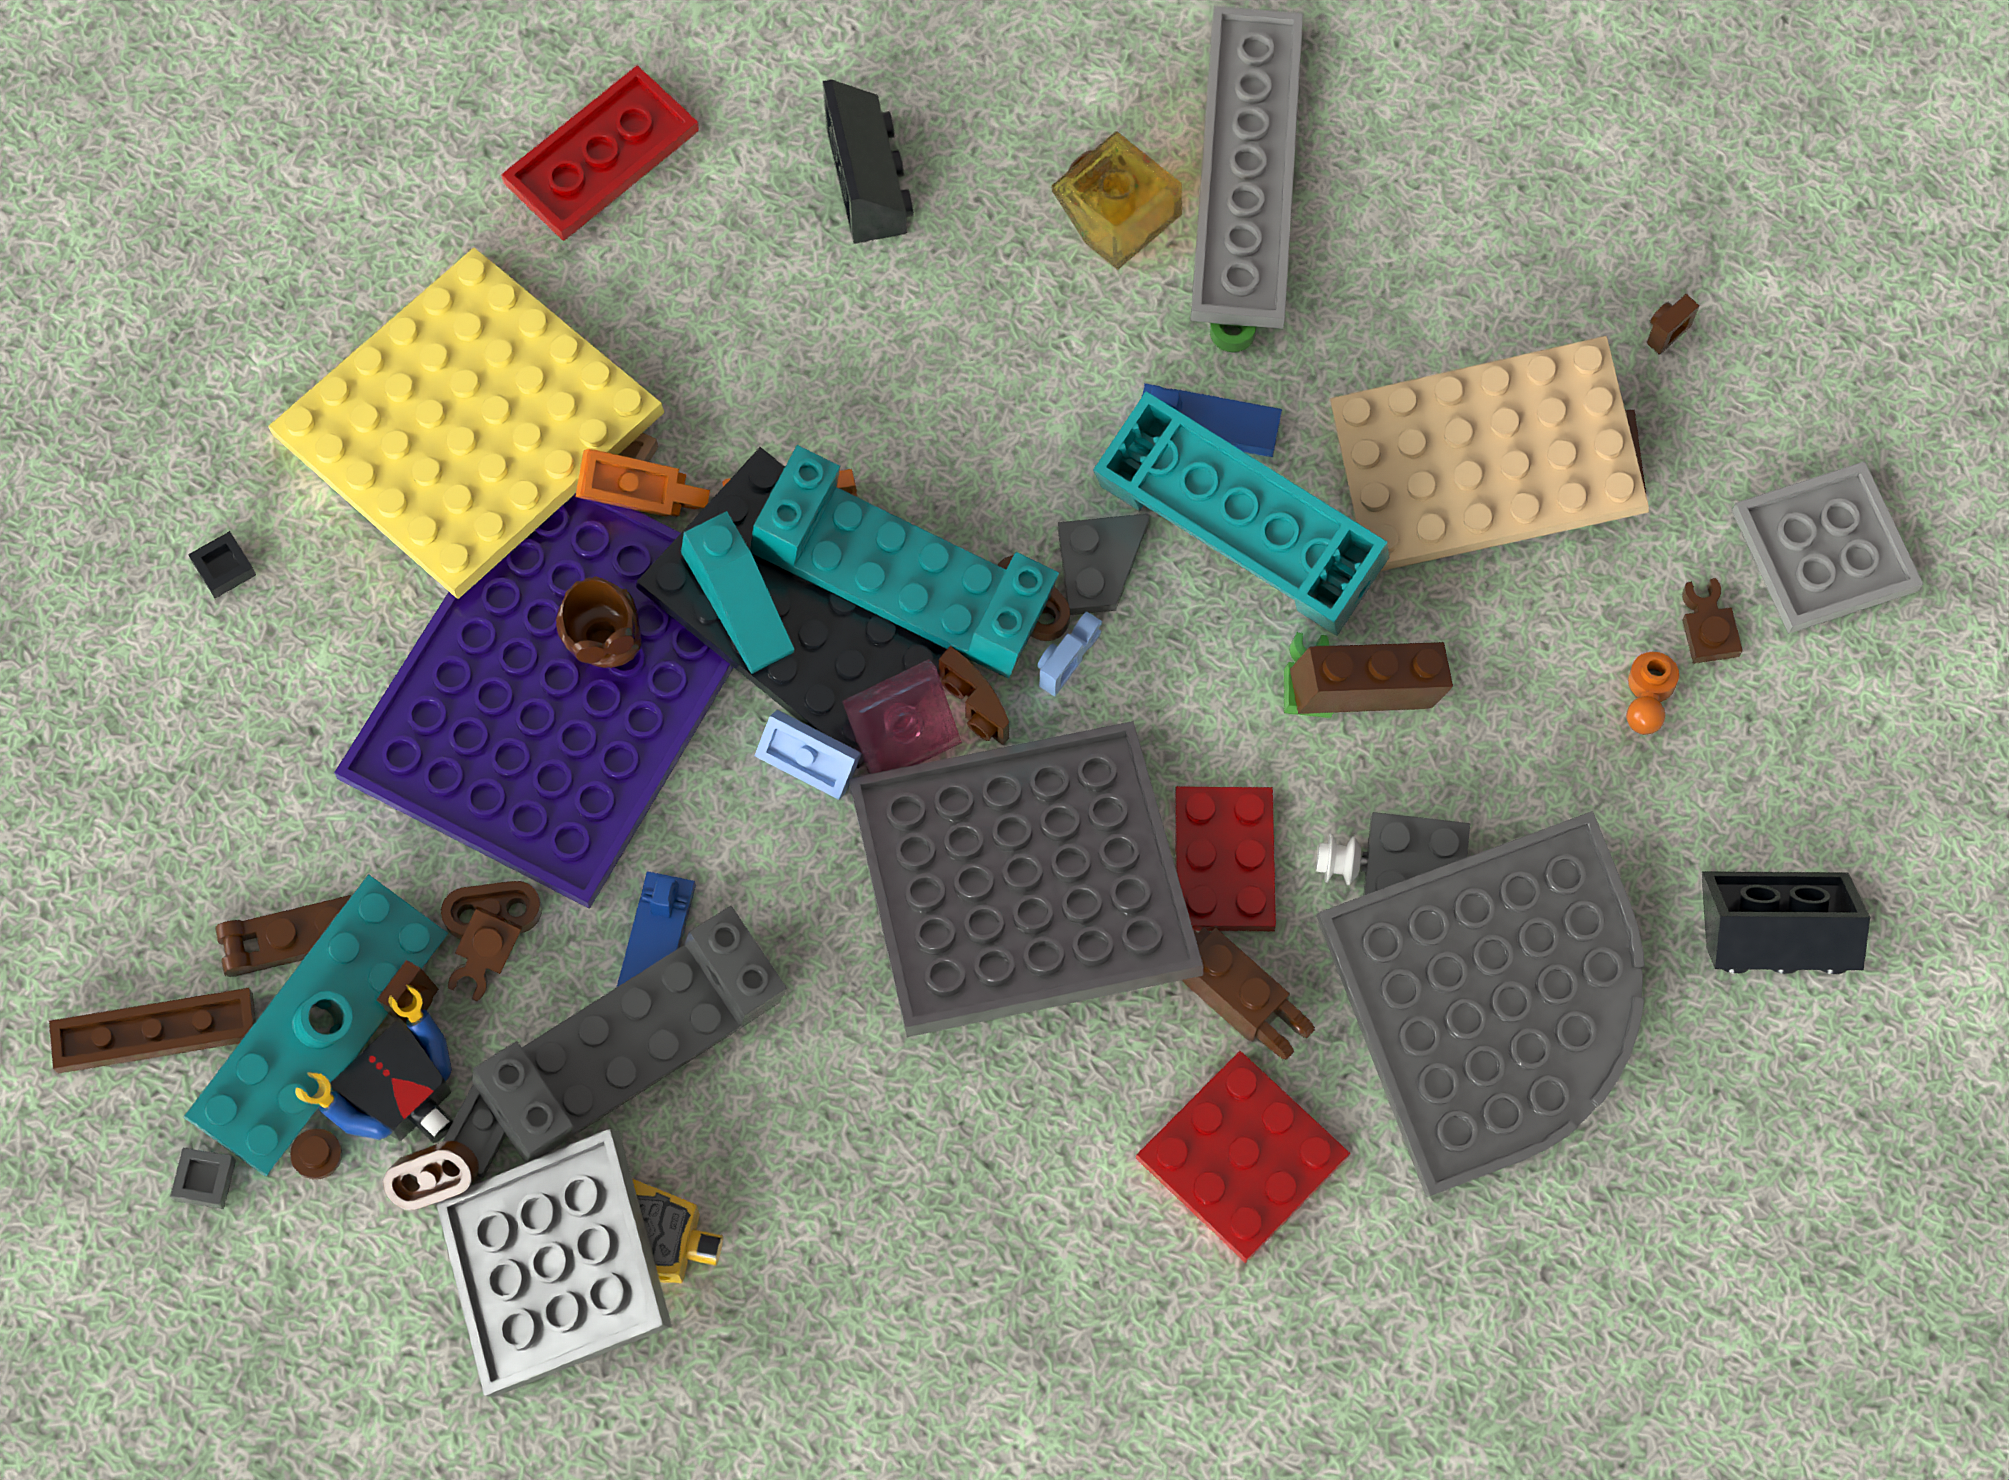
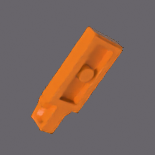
[575,449,710,517]

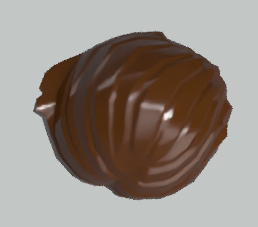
[556,576,642,668]

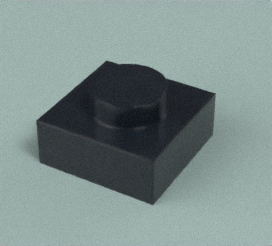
[188,531,256,599]

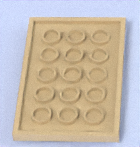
[1330,336,1649,571]

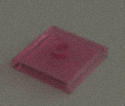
[842,659,962,774]

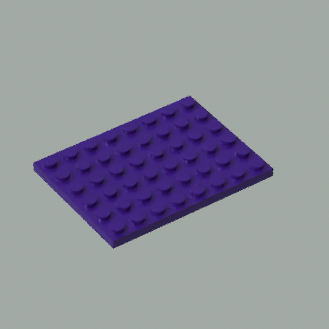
[334,493,734,909]

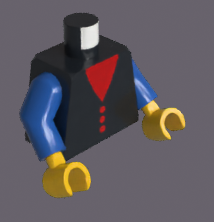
[295,984,454,1143]

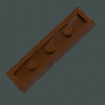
[49,988,256,1074]

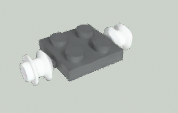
[1316,812,1483,896]

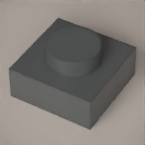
[170,1148,236,1209]

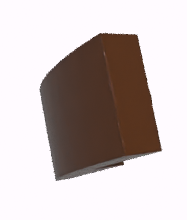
[939,646,1009,745]

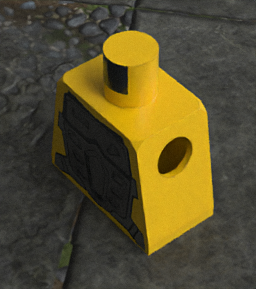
[632,1178,723,1283]

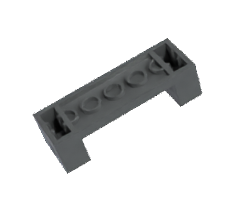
[472,905,787,1164]

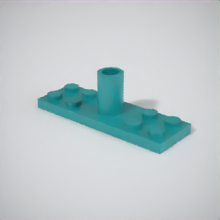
[183,874,448,1176]

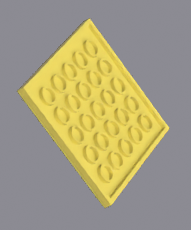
[268,247,665,599]

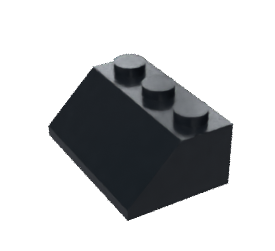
[822,79,914,244]
[1702,871,1870,974]

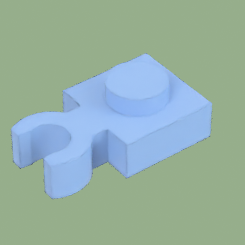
[1037,611,1102,697]

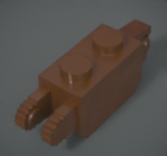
[1182,928,1315,1060]

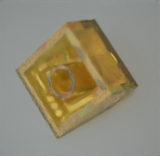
[1051,131,1182,270]

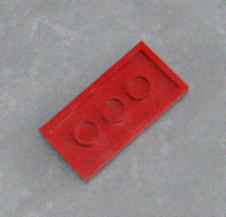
[501,65,699,242]

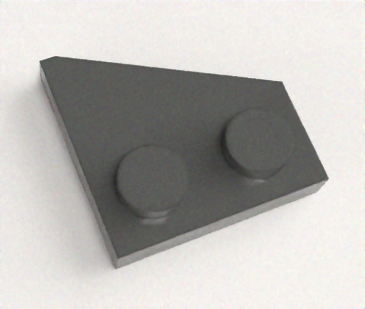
[1058,513,1149,615]

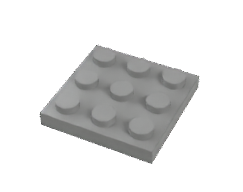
[1732,461,1923,634]

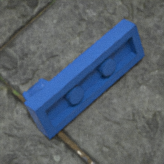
[1142,383,1282,457]
[616,871,696,988]

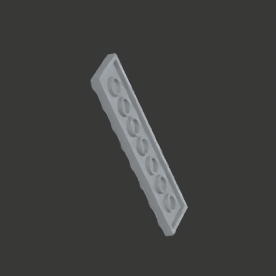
[1190,6,1303,329]

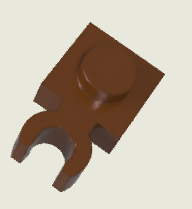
[1682,578,1743,664]
[448,906,522,1001]

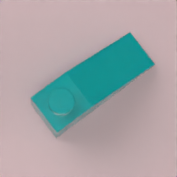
[681,511,795,674]

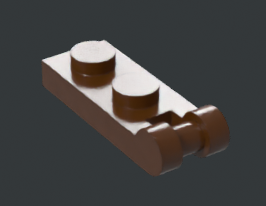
[215,895,351,977]

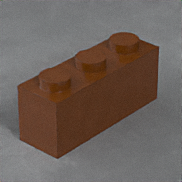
[1290,642,1453,714]

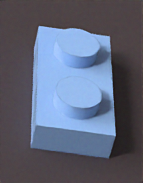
[755,710,862,800]

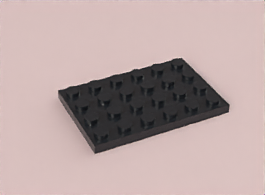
[636,447,947,769]

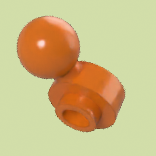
[1626,652,1679,735]

